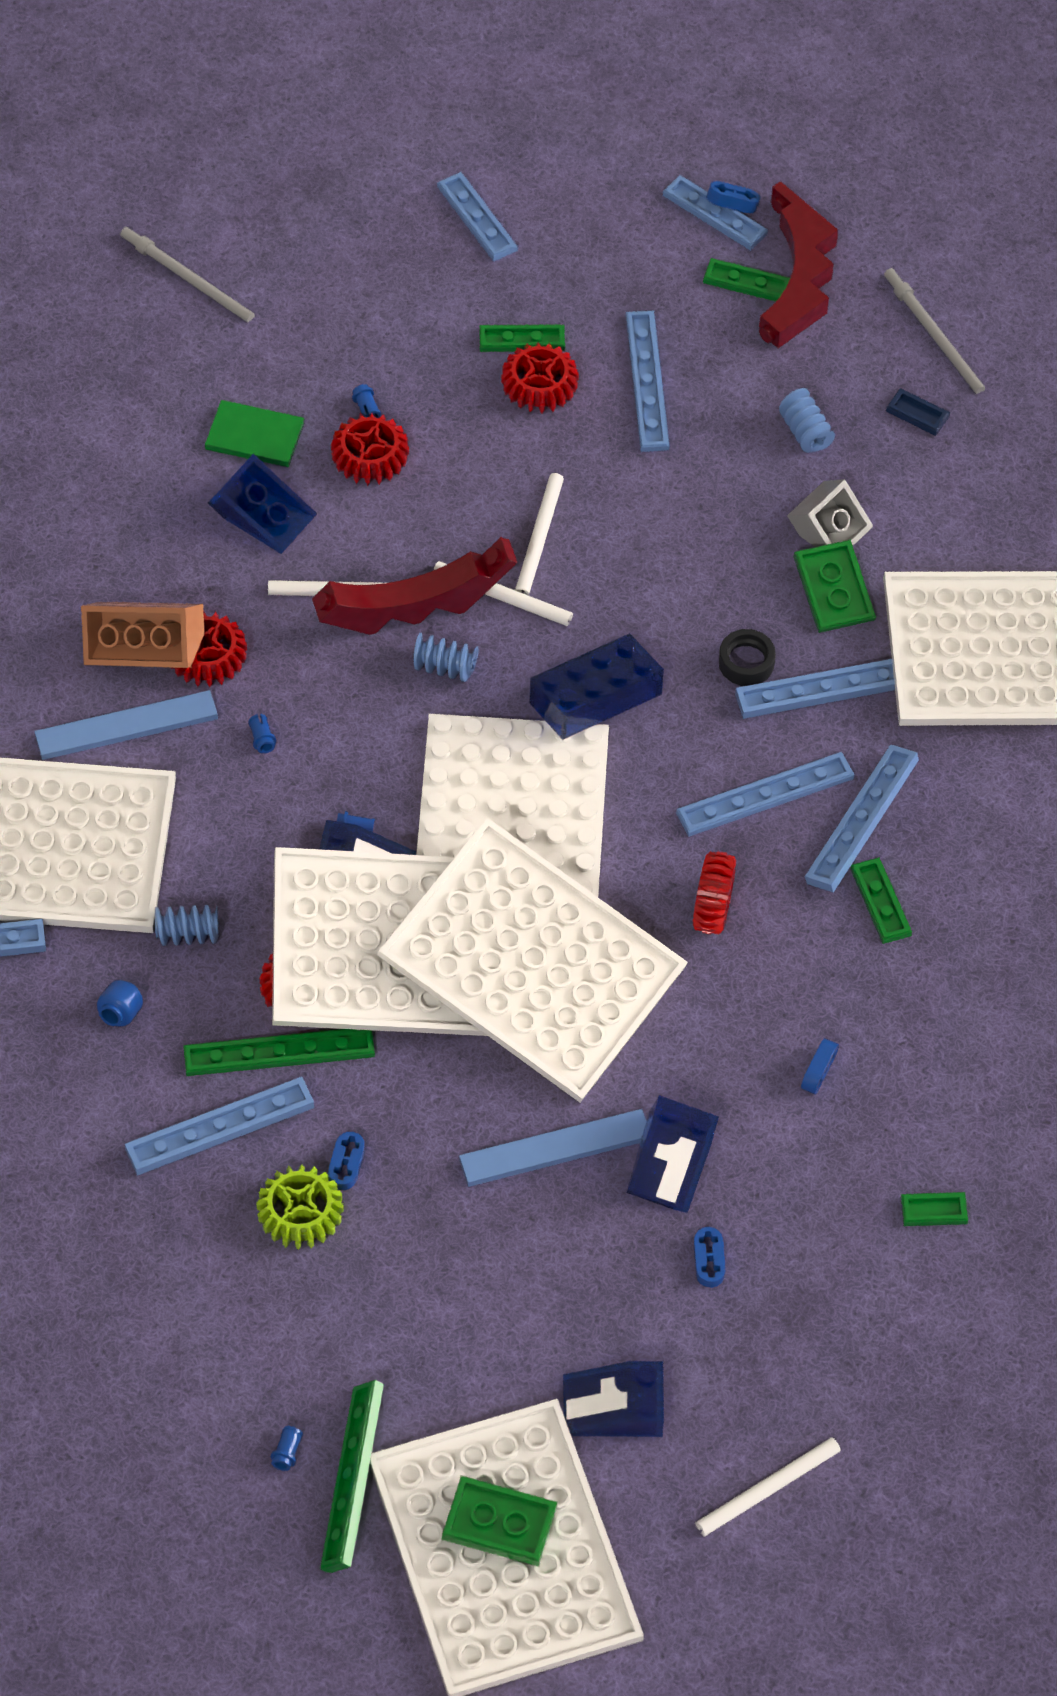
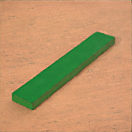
[183,1029,375,1076]
[320,1380,384,1573]

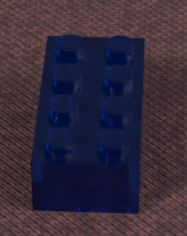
[529,633,664,740]

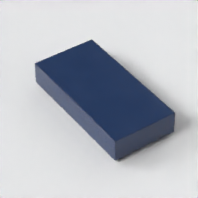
[886,388,950,436]

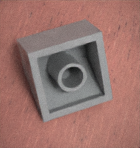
[787,479,873,547]

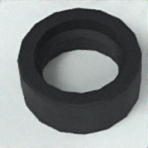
[719,629,775,686]

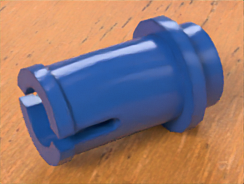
[352,384,381,418]
[248,714,276,754]
[335,811,375,838]
[270,1426,303,1471]

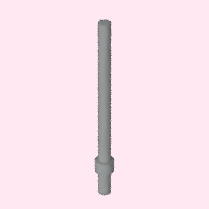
[120,227,255,323]
[884,268,985,394]

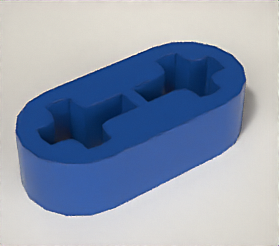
[706,181,760,213]
[801,1038,839,1095]
[328,1132,365,1190]
[693,1227,725,1288]

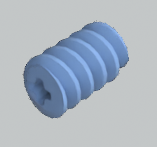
[779,388,835,453]
[413,632,479,682]
[155,905,219,946]

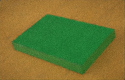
[205,400,304,468]
[793,540,876,633]
[442,1476,558,1567]

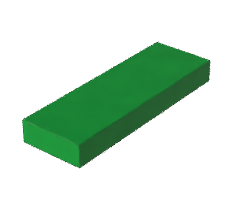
[703,258,790,302]
[479,325,565,352]
[850,857,912,944]

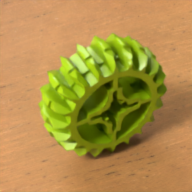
[256,1164,344,1250]

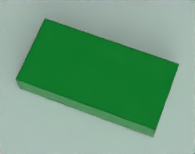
[901,1192,968,1226]

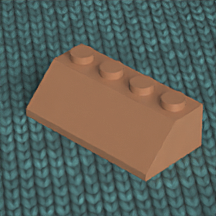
[81,602,204,668]

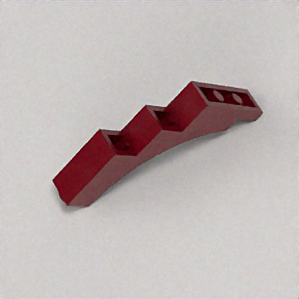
[759,181,838,348]
[312,537,518,635]

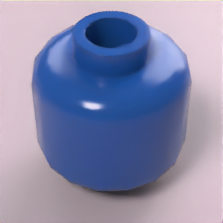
[97,980,143,1027]

